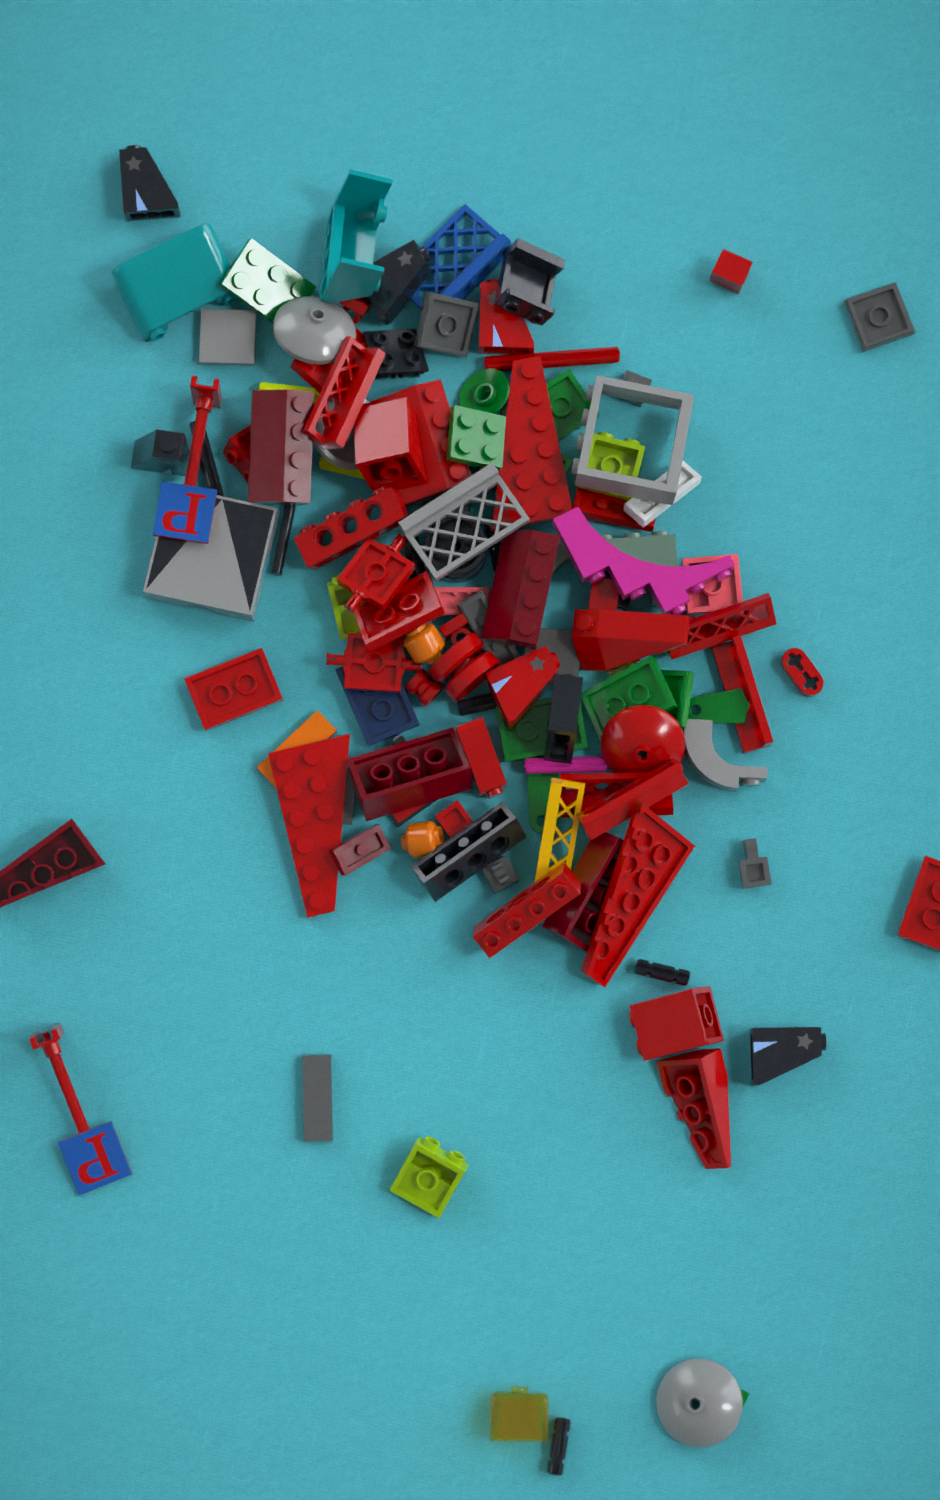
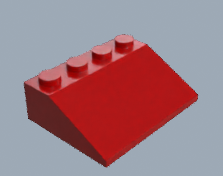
[362,379,471,507]

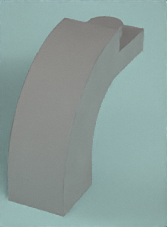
[682,719,768,792]

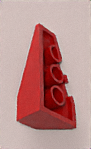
[656,1048,731,1169]

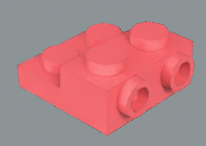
[681,554,743,617]

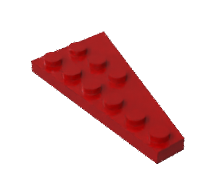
[491,356,572,532]
[268,734,350,918]
[581,801,695,987]

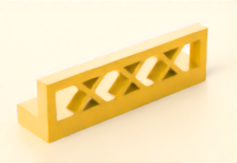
[534,778,585,883]

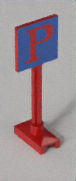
[153,376,222,544]
[29,1023,132,1195]

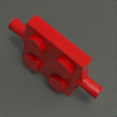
[337,534,415,613]
[326,632,422,693]

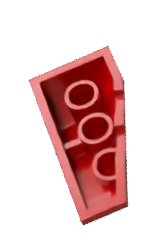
[572,610,690,671]

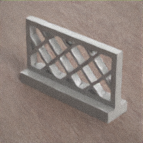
[398,463,530,581]

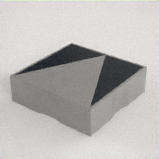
[143,495,279,622]

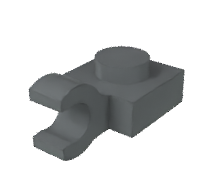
[738,838,771,889]

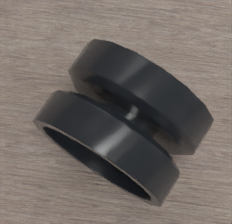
[425,517,487,583]

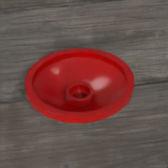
[601,705,685,773]

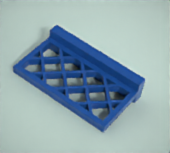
[410,204,511,310]

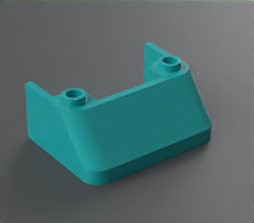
[320,169,393,303]

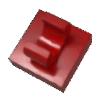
[339,297,373,324]
[439,613,471,646]

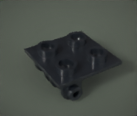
[363,329,429,380]

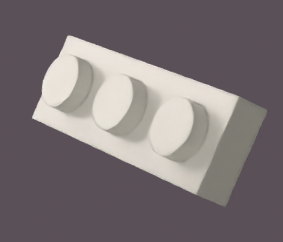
[624,460,702,527]

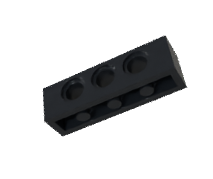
[411,801,527,902]

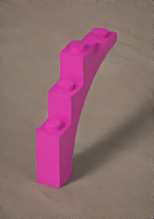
[552,507,735,615]

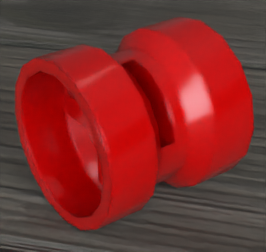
[405,669,444,708]

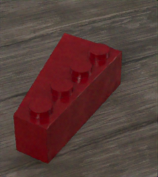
[0,819,106,908]

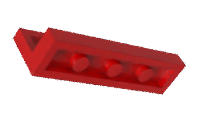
[303,336,386,449]
[667,593,777,660]
[711,635,774,754]
[576,758,689,840]
[560,772,674,818]

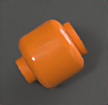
[403,623,445,665]
[401,821,444,859]

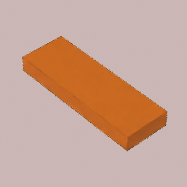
[256,710,337,788]

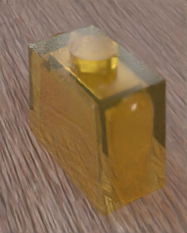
[490,1386,549,1441]

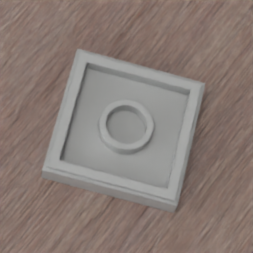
[199,309,257,366]

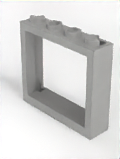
[571,375,694,505]

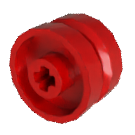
[429,632,501,702]

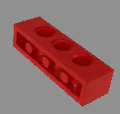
[294,486,409,570]
[472,862,581,958]

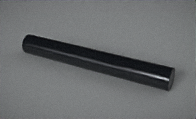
[271,505,296,576]

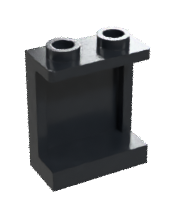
[494,238,565,326]

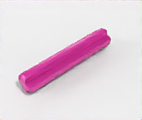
[524,756,607,774]

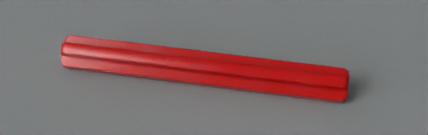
[484,347,620,371]

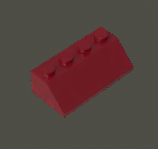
[248,389,314,506]
[481,530,560,650]
[346,727,473,821]
[542,832,623,954]

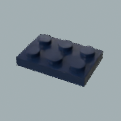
[335,666,420,747]

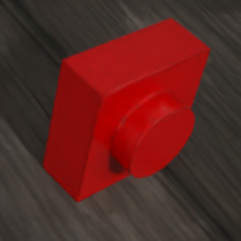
[435,800,473,838]

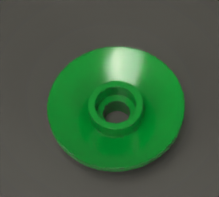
[459,368,510,414]

